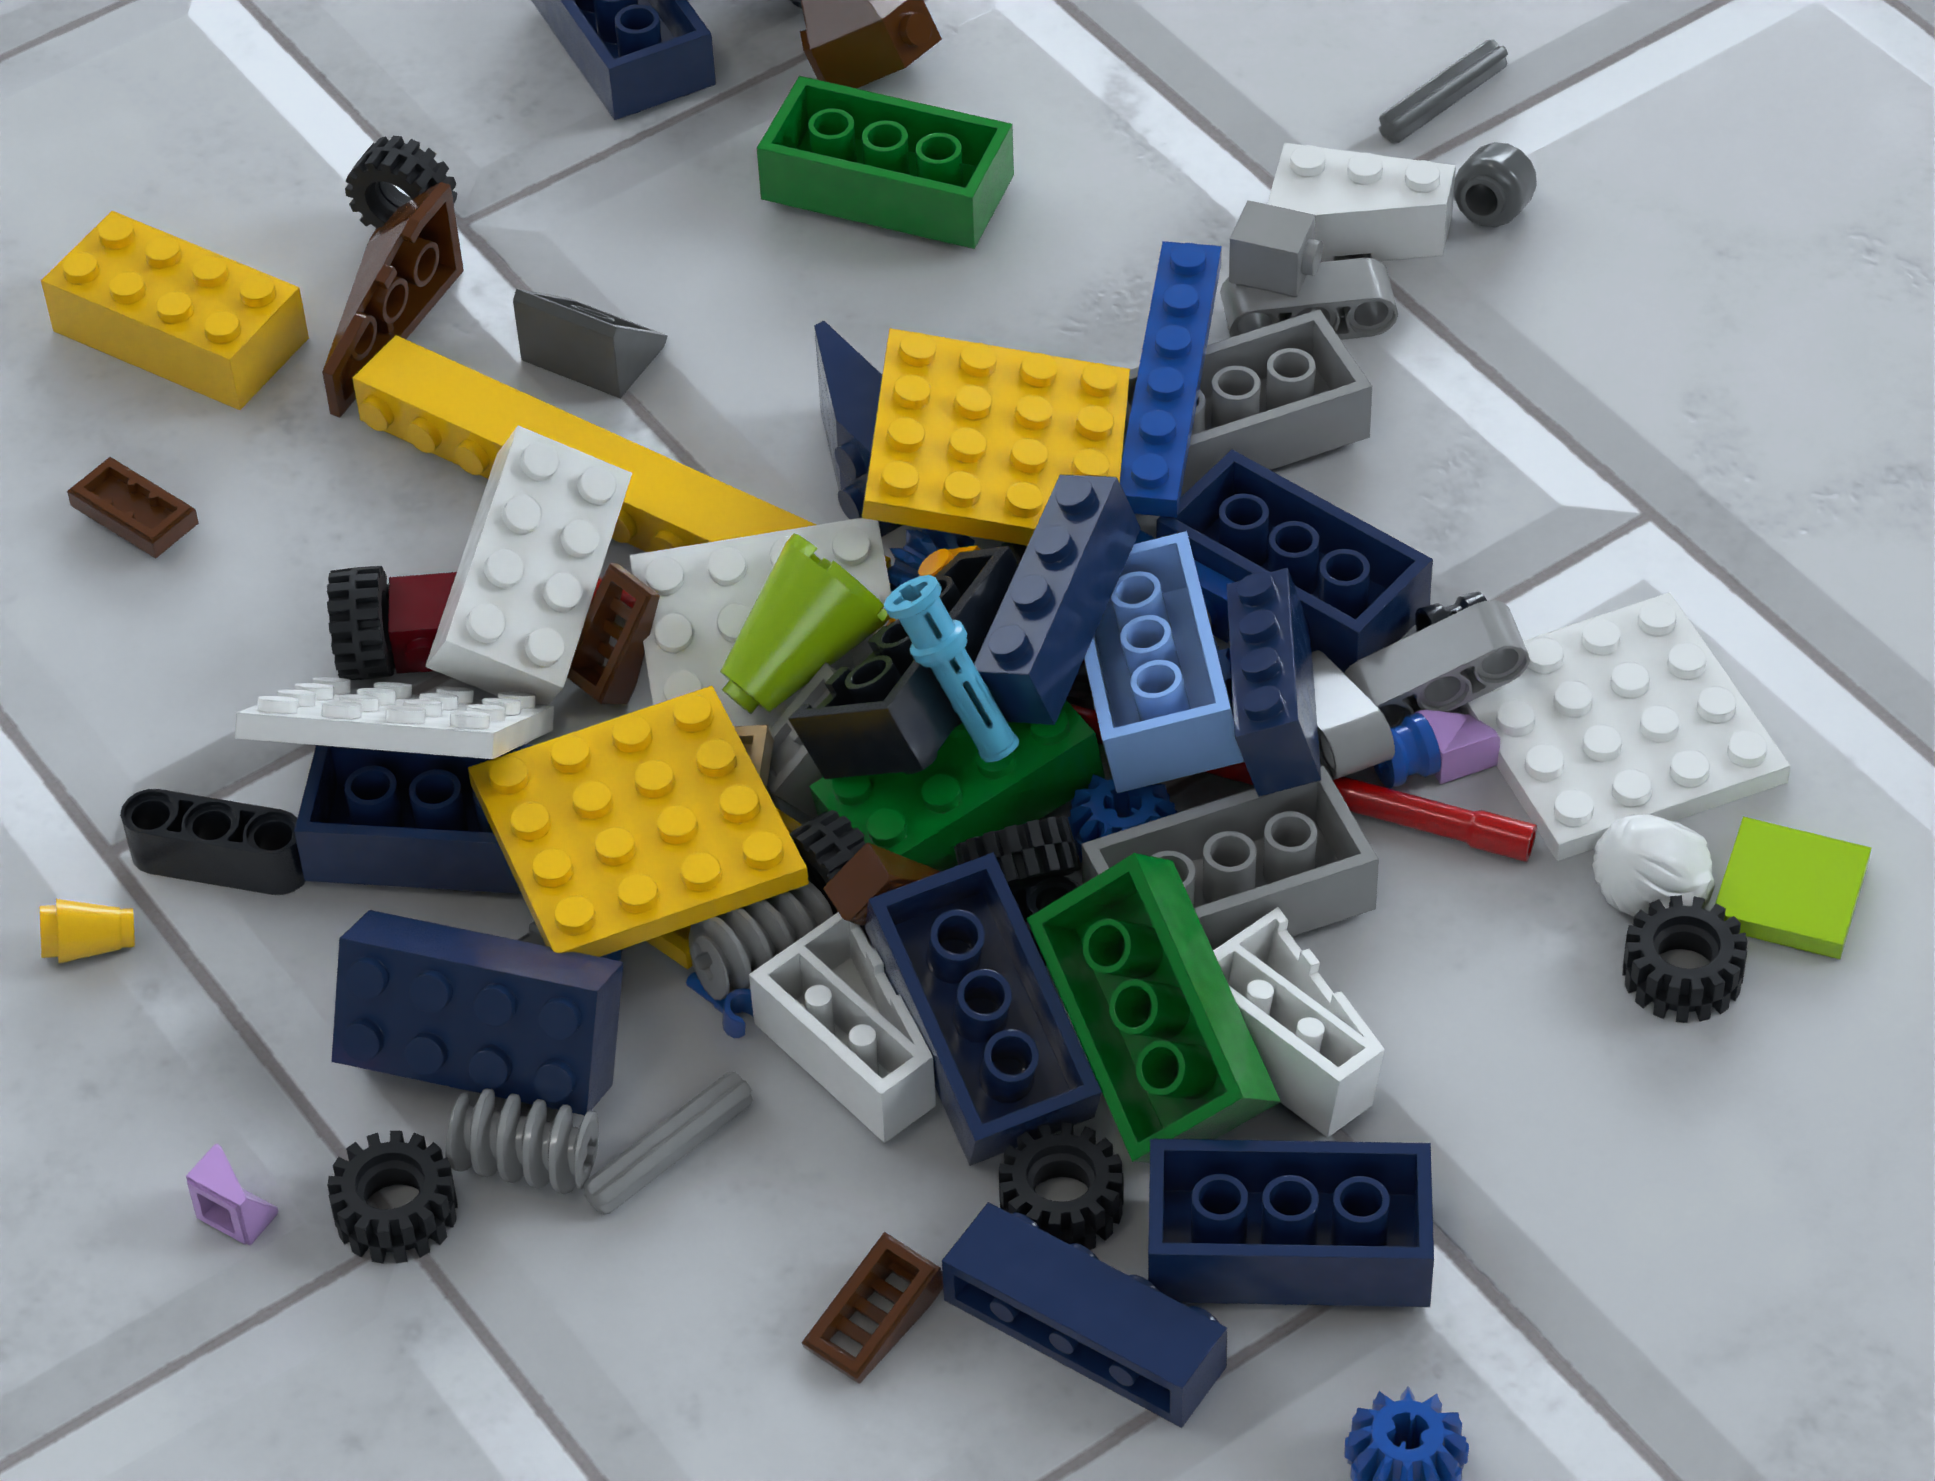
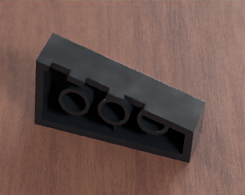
[788,546,1019,779]

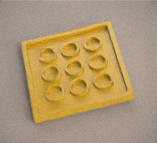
[862,328,1130,546]
[468,686,809,957]

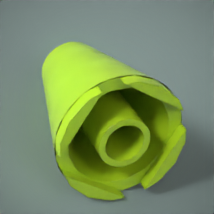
[720,533,890,714]

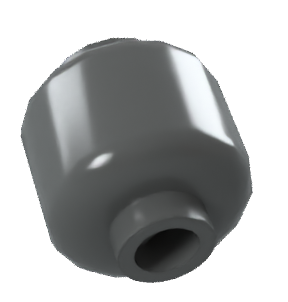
[1454,142,1537,227]

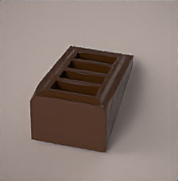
[567,563,660,704]
[823,843,941,925]
[801,1232,943,1384]

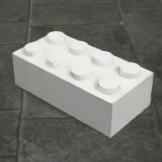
[425,425,632,705]

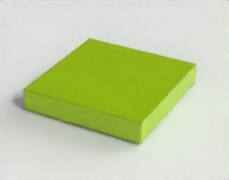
[1715,816,1872,959]

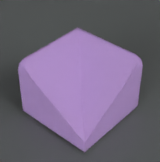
[1415,710,1500,784]
[186,1144,278,1245]

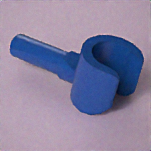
[686,972,754,1039]

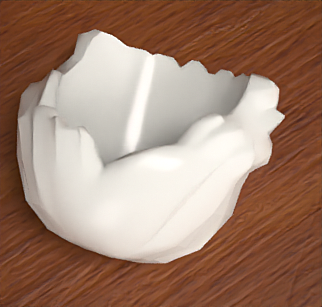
[1592,814,1716,917]

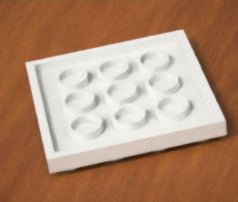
[629,518,891,729]
[1459,592,1791,861]
[235,677,554,759]

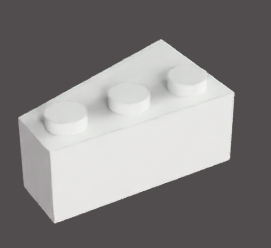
[1267,143,1456,262]
[1213,907,1385,1138]
[749,912,936,1143]

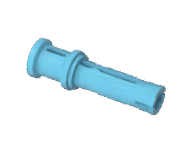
[884,575,1019,763]

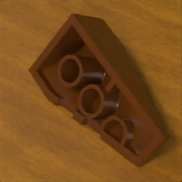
[800,0,942,89]
[322,182,464,418]

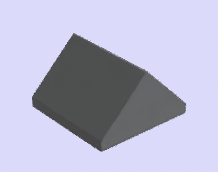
[513,289,668,399]

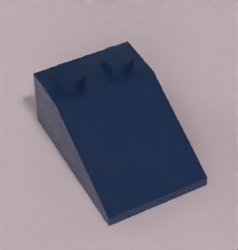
[814,321,902,537]

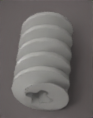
[689,881,833,1000]
[445,1088,599,1194]

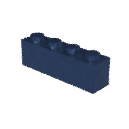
[974,475,1141,725]
[1227,568,1321,797]
[942,1202,1227,1428]

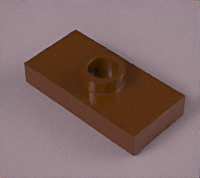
[67,457,199,559]

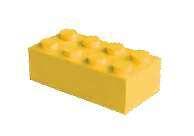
[41,211,309,410]

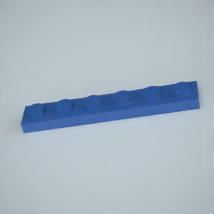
[1120,241,1222,518]

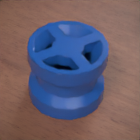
[1373,712,1441,789]

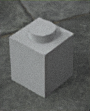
[1229,200,1323,297]

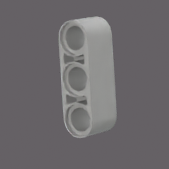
[1220,258,1398,340]
[1344,600,1530,728]
[1312,650,1395,780]

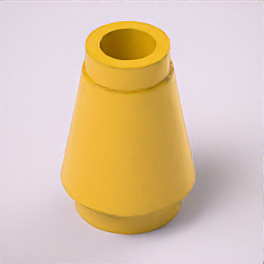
[39,898,135,964]

